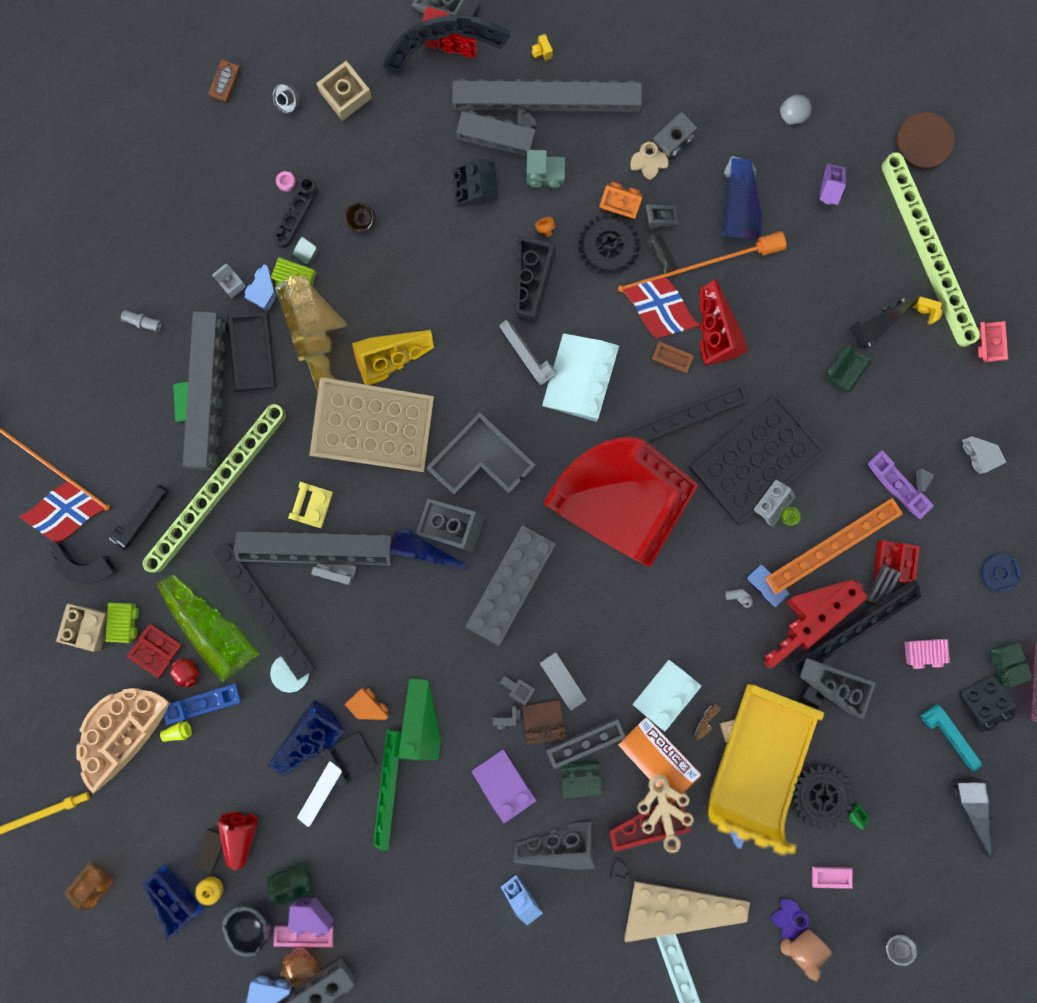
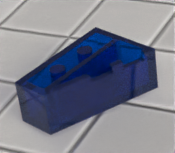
[142,864,203,941]

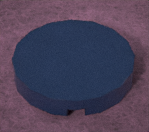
[981,554,1021,592]

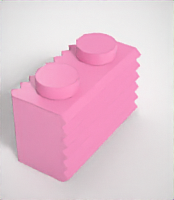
[904,639,950,669]

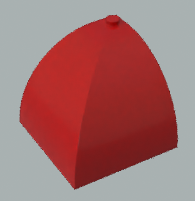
[543,438,699,568]

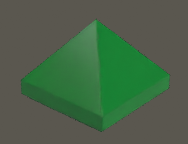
[849,802,869,829]

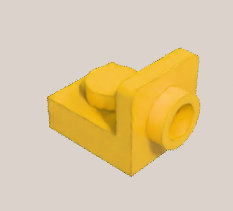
[912,297,942,324]

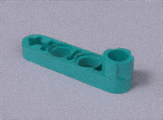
[921,704,982,772]

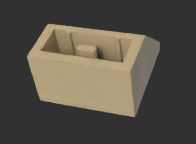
[56,604,108,652]

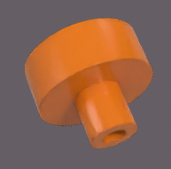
[535,217,555,237]

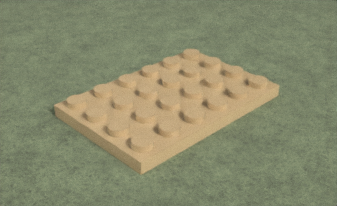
[310,377,434,472]

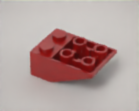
[422,6,478,58]

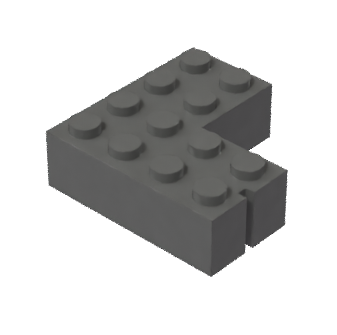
[426,412,536,496]

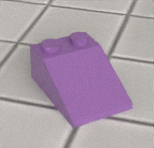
[471,749,536,823]

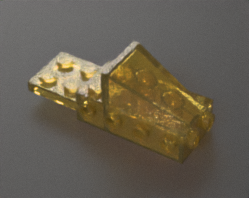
[275,274,346,392]

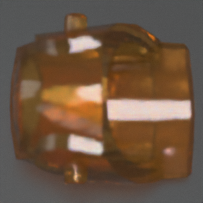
[280,947,320,989]

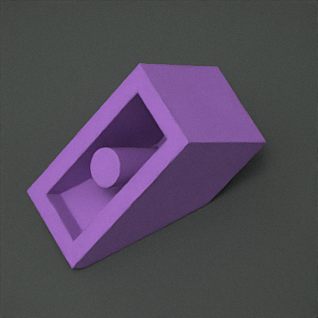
[820,163,846,205]

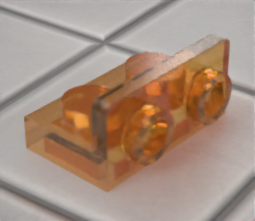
[64,862,113,910]

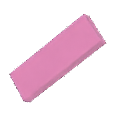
[274,925,334,947]

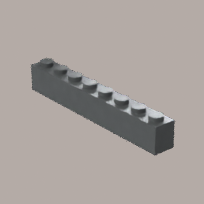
[233,531,393,566]

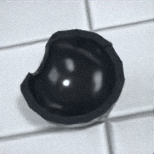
[222,905,271,957]

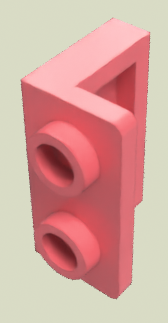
[978,321,1008,362]

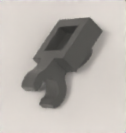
[499,676,535,706]

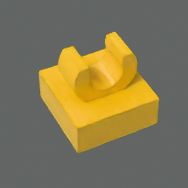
[532,34,553,61]

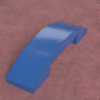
[164,683,241,725]

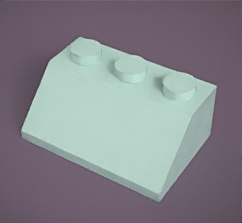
[632,660,701,731]

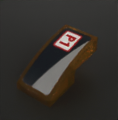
[693,702,722,741]

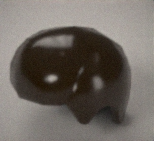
[344,202,376,232]

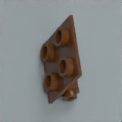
[522,700,566,745]

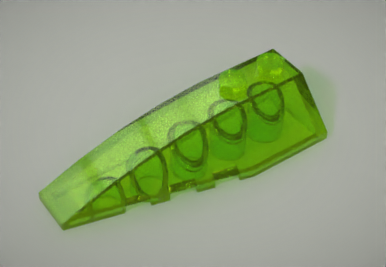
[157,574,259,683]

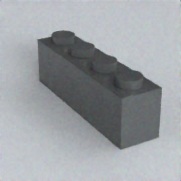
[456,111,535,157]
[546,717,626,769]

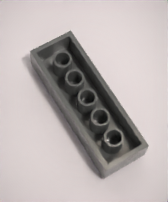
[465,525,556,646]

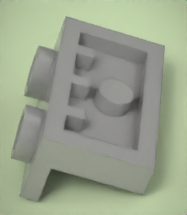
[754,480,795,527]
[311,564,356,585]

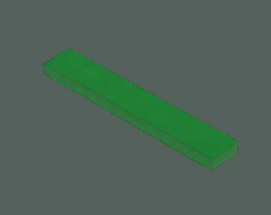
[373,729,402,851]

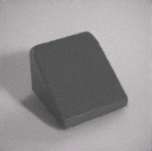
[916,468,934,492]

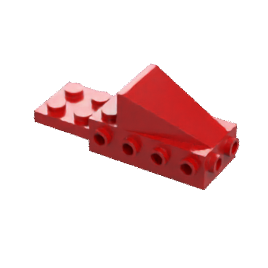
[763,579,868,669]

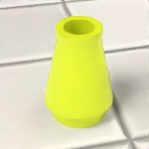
[160,721,192,742]

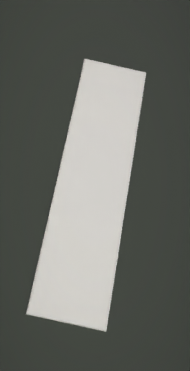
[297,762,342,827]

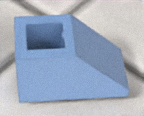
[244,265,277,312]
[501,875,543,925]
[247,975,293,1003]

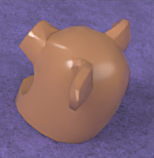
[780,929,832,981]

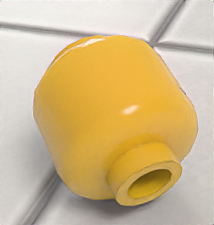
[195,877,224,905]

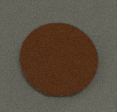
[896,112,954,169]

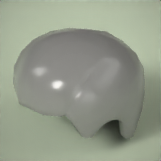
[780,95,812,125]
[886,934,917,966]

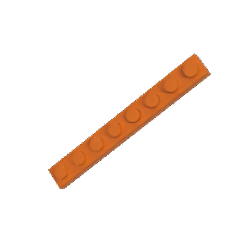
[765,498,903,594]

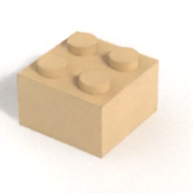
[316,61,372,121]

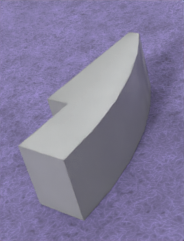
[539,652,587,711]

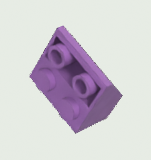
[288,897,334,936]

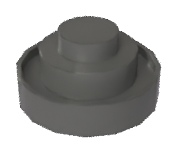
[273,83,300,113]

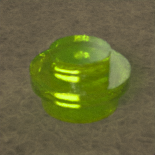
[781,507,801,526]

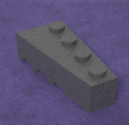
[800,659,876,719]

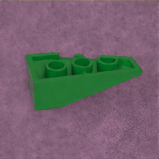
[399,678,441,760]

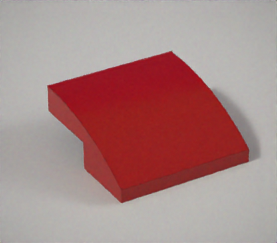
[874,540,920,583]
[126,624,182,679]

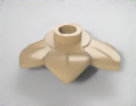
[631,142,668,180]

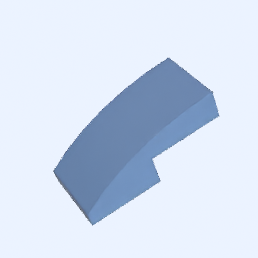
[748,565,789,607]

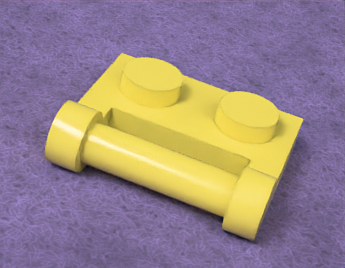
[288,482,334,529]

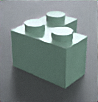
[526,150,565,188]

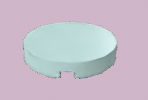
[270,657,310,693]

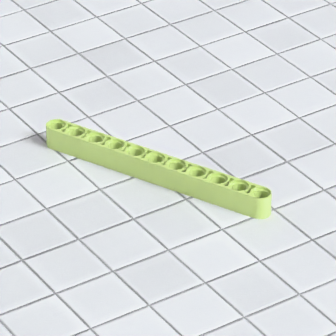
[882,153,980,347]
[143,404,286,573]

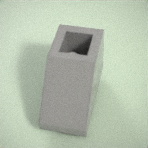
[962,436,1006,474]

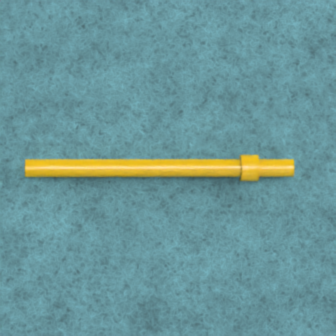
[0,792,90,834]

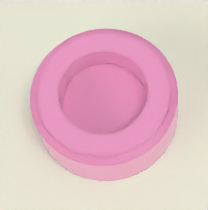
[276,171,296,192]

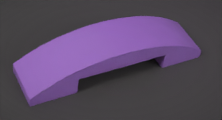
[868,450,934,519]

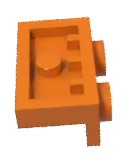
[599,181,643,219]

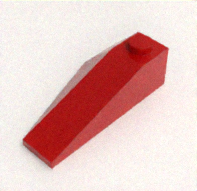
[700,280,748,365]

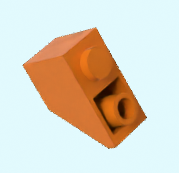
[344,687,390,720]

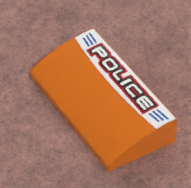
[618,717,701,804]

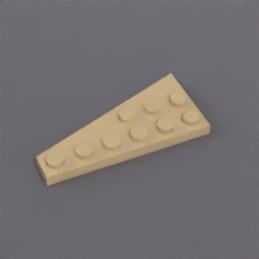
[625,881,750,942]

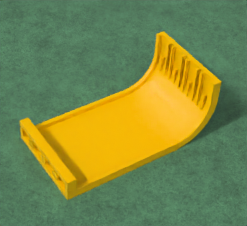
[709,685,824,855]

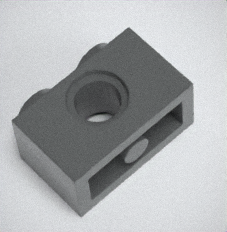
[653,112,697,158]

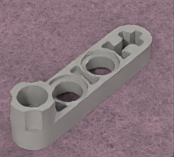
[499,319,557,385]

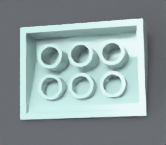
[542,334,619,422]

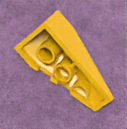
[352,330,434,385]

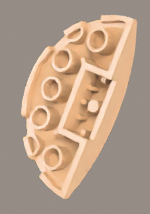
[76,689,170,793]

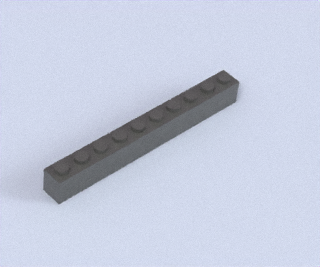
[452,79,641,112]

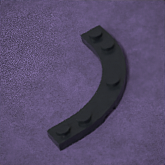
[383,15,511,74]

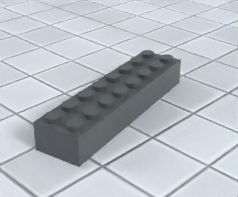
[183,311,227,471]

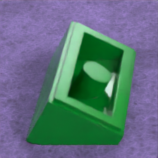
[173,382,188,422]

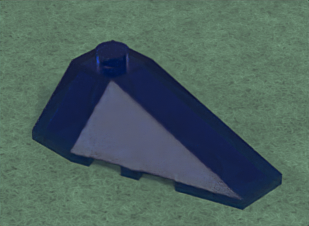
[722,158,763,239]
[389,528,468,569]
[268,700,345,776]

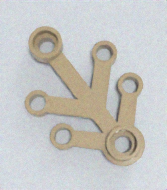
[638,775,693,853]

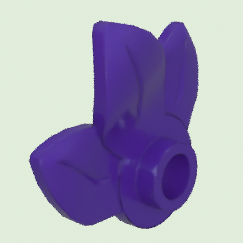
[770,899,810,939]

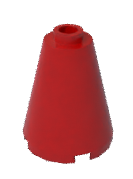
[218,812,258,870]

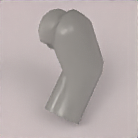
[725,589,753,608]

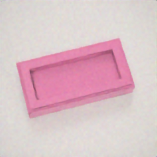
[812,866,853,888]

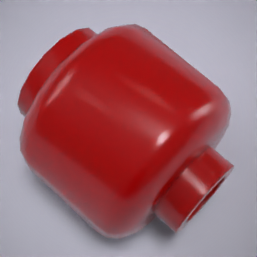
[170,658,200,688]

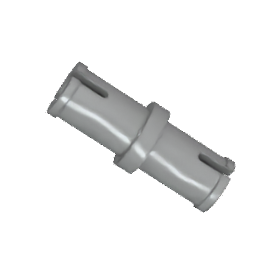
[121,310,162,333]

